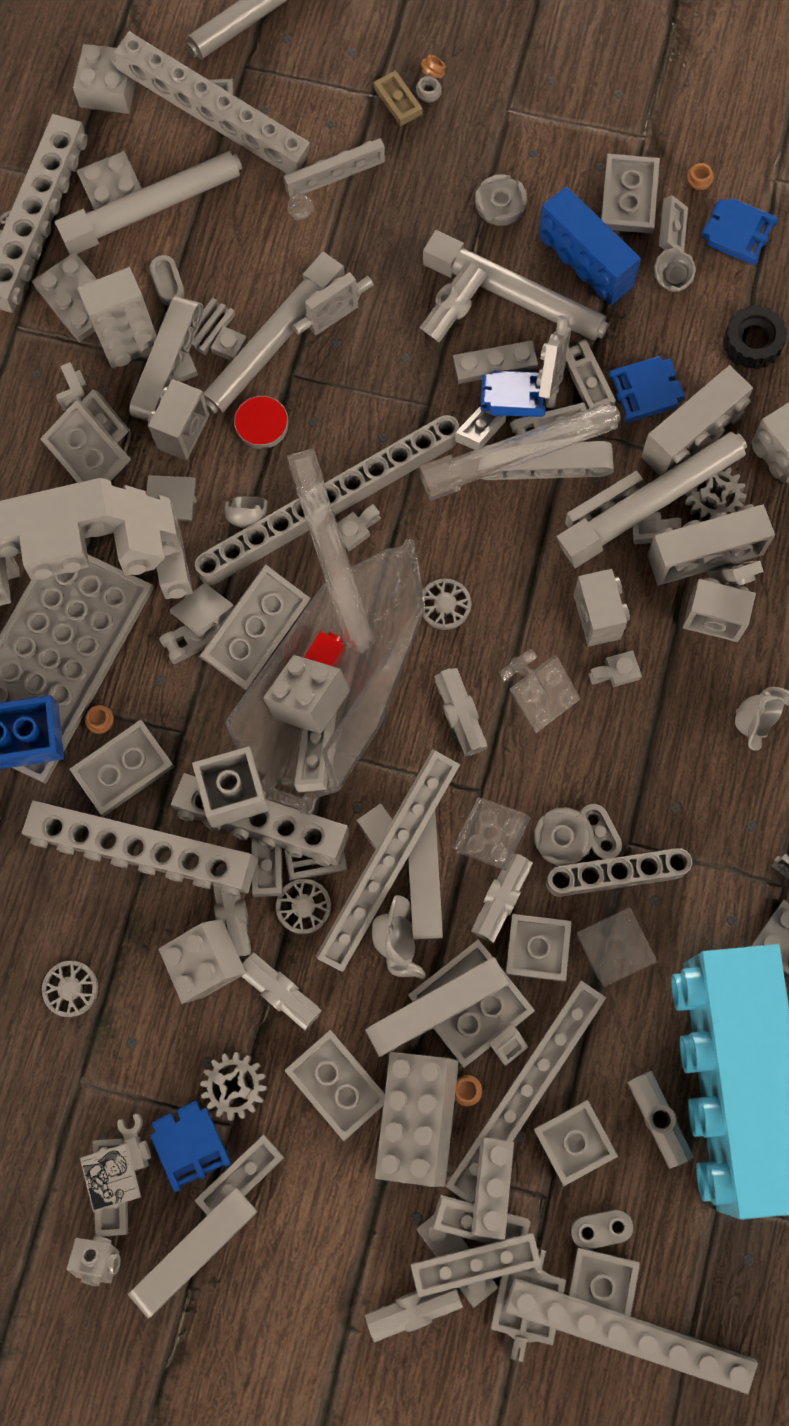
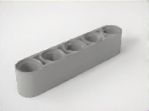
[129,296,203,421]
[478,441,614,480]
[408,810,443,940]
[546,848,692,897]
[365,957,510,1057]
[128,1188,258,1319]

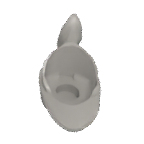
[735,687,789,751]
[372,895,425,979]

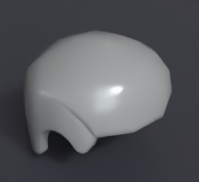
[654,247,696,292]
[224,496,267,529]

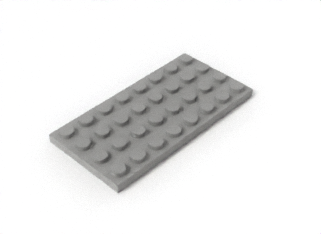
[0,554,154,784]

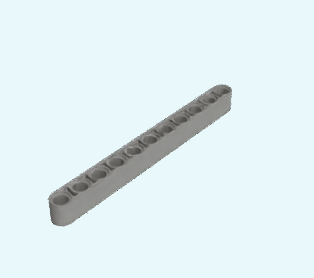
[195,415,459,585]

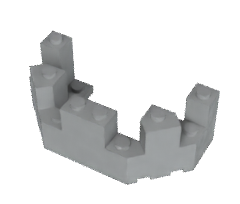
[0,478,193,606]

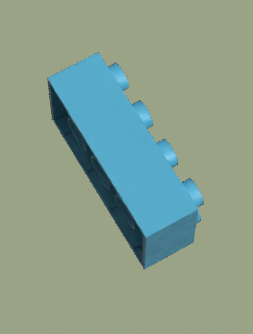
[671,944,789,1219]

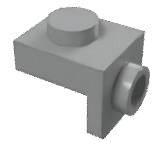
[56,362,87,411]

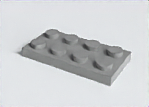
[199,565,311,690]

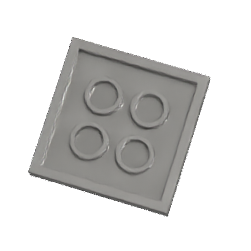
[408,939,535,1068]

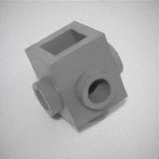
[66,1236,120,1286]

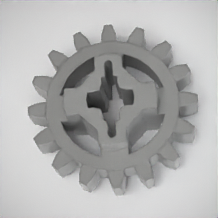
[684,467,746,522]
[200,1052,267,1120]

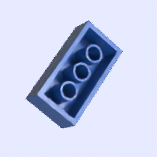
[539,186,641,305]
[0,695,64,769]

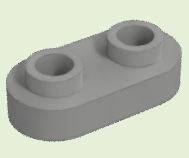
[581,804,622,860]
[571,1210,633,1249]

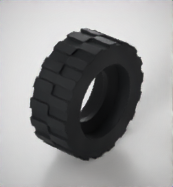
[723,305,787,370]

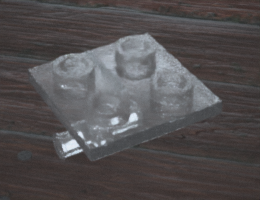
[498,649,581,733]

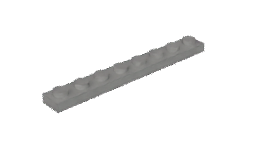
[316,749,460,972]
[445,981,606,1203]
[505,1278,758,1394]

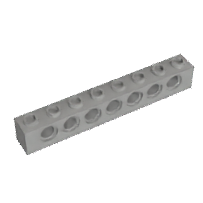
[115,31,310,174]
[0,114,87,313]
[21,800,258,896]

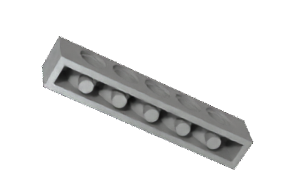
[171,773,350,867]

